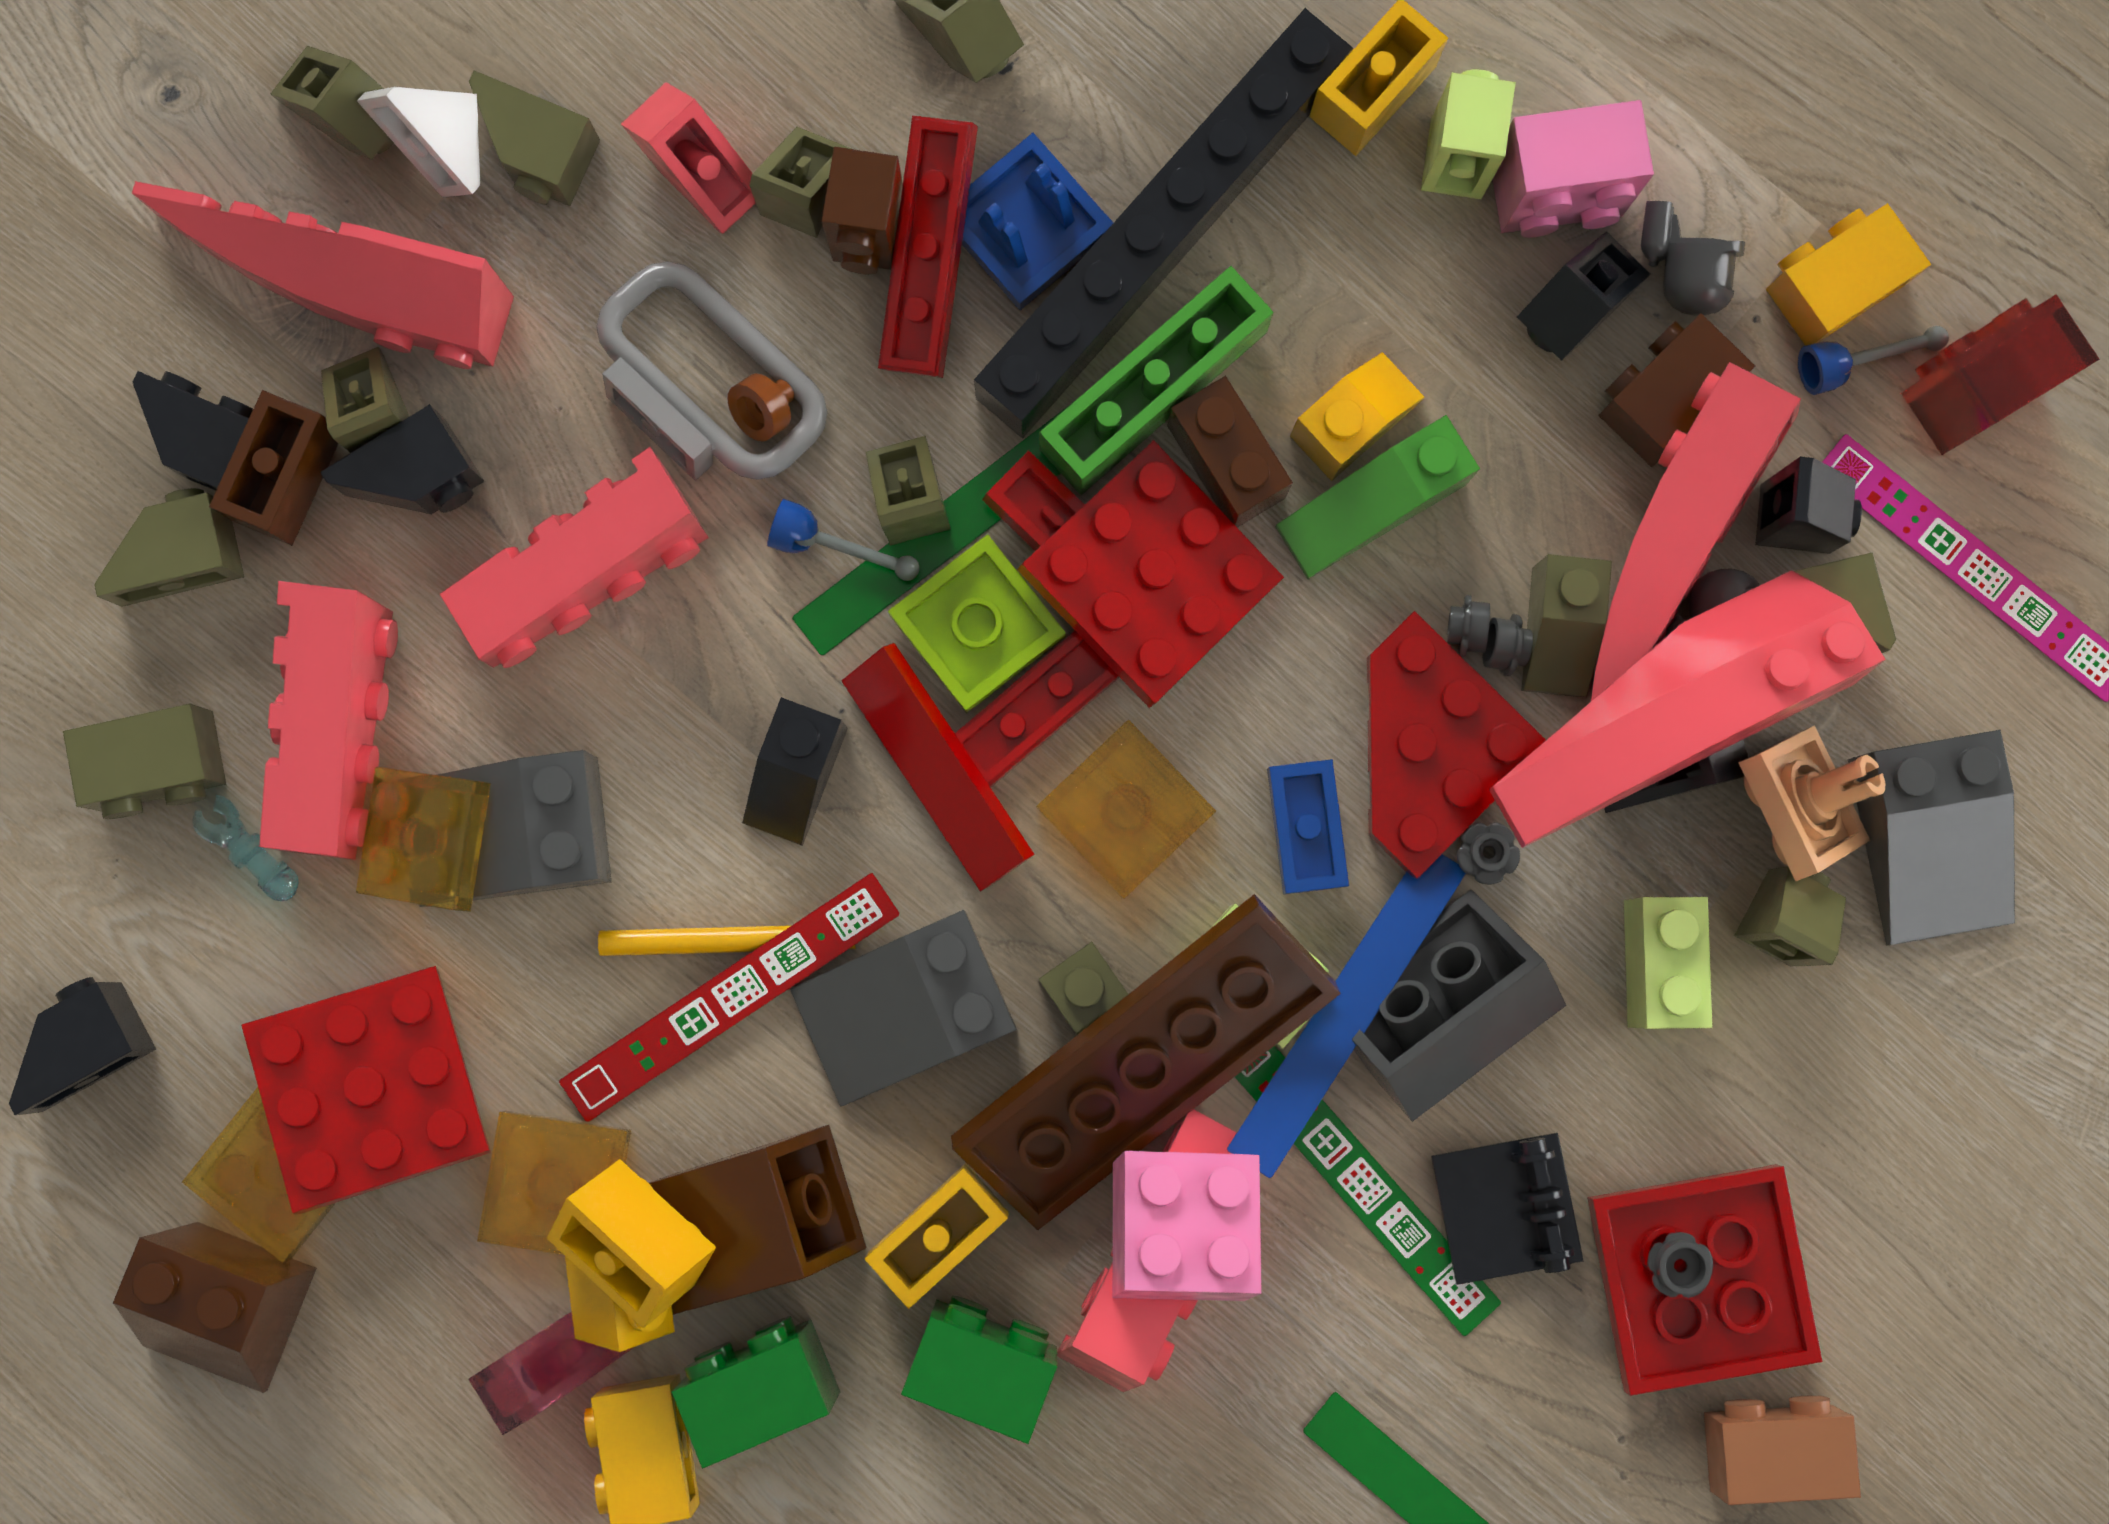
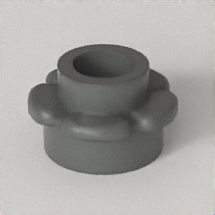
[1447,595,1490,657]
[1482,614,1533,676]
[1457,822,1520,885]
[1647,1232,1713,1298]

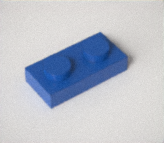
[1267,759,1349,895]

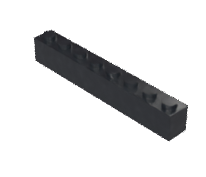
[974,8,1353,439]

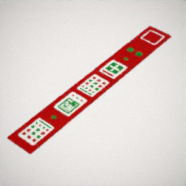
[559,873,900,1122]

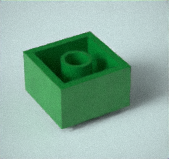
[901,1295,1058,1444]
[672,1316,840,1469]

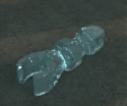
[192,795,299,901]

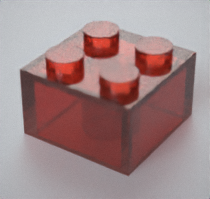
[1901,294,2100,455]

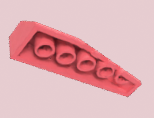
[132,181,514,369]
[1591,362,1801,701]
[1490,570,1886,848]

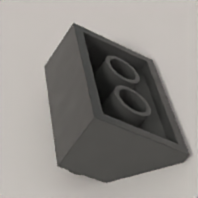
[1352,889,1566,1122]

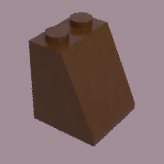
[649,1124,867,1315]
[113,1222,317,1393]

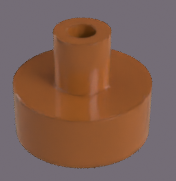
[727,373,794,442]

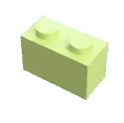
[1421,69,1516,199]
[1624,897,1712,1029]

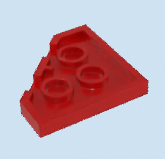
[1367,611,1546,879]

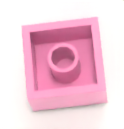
[1492,100,1654,238]
[1112,1151,1262,1301]

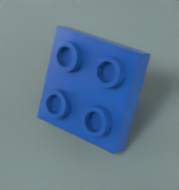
[962,133,1113,311]

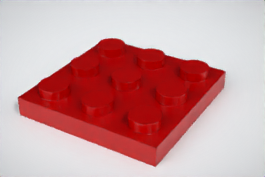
[1017,440,1284,708]
[241,966,491,1215]
[1587,1164,1823,1396]

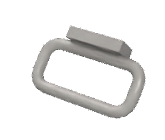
[596,261,828,481]

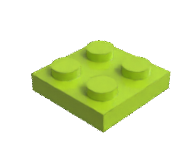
[888,534,1066,714]

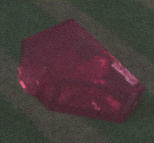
[468,1311,636,1435]

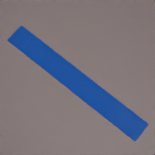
[1227,854,1466,1178]

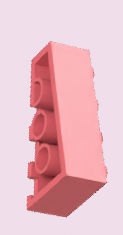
[440,447,709,668]
[259,581,398,860]
[1057,1109,1237,1392]

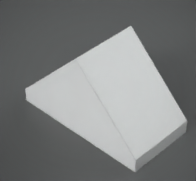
[357,87,480,197]

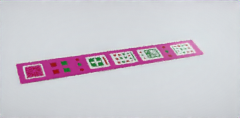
[1822,434,2109,702]

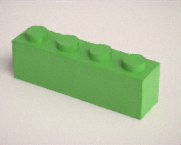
[1039,266,1274,495]

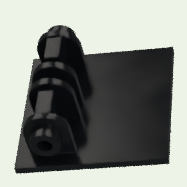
[1431,1132,1584,1285]

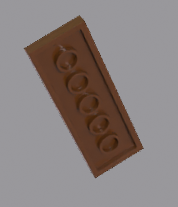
[951,894,1341,1230]

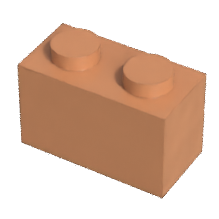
[1704,1395,1861,1505]

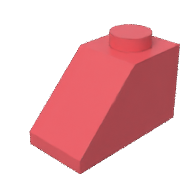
[621,82,756,234]

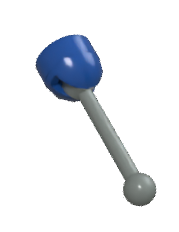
[1798,326,1949,395]
[767,499,919,581]

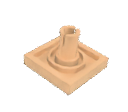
[1738,725,1886,881]

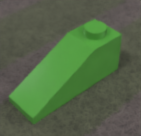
[1275,415,1480,579]

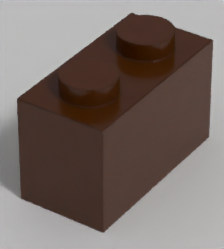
[822,147,903,275]
[1598,313,1755,467]
[1167,375,1293,528]
[209,390,339,546]

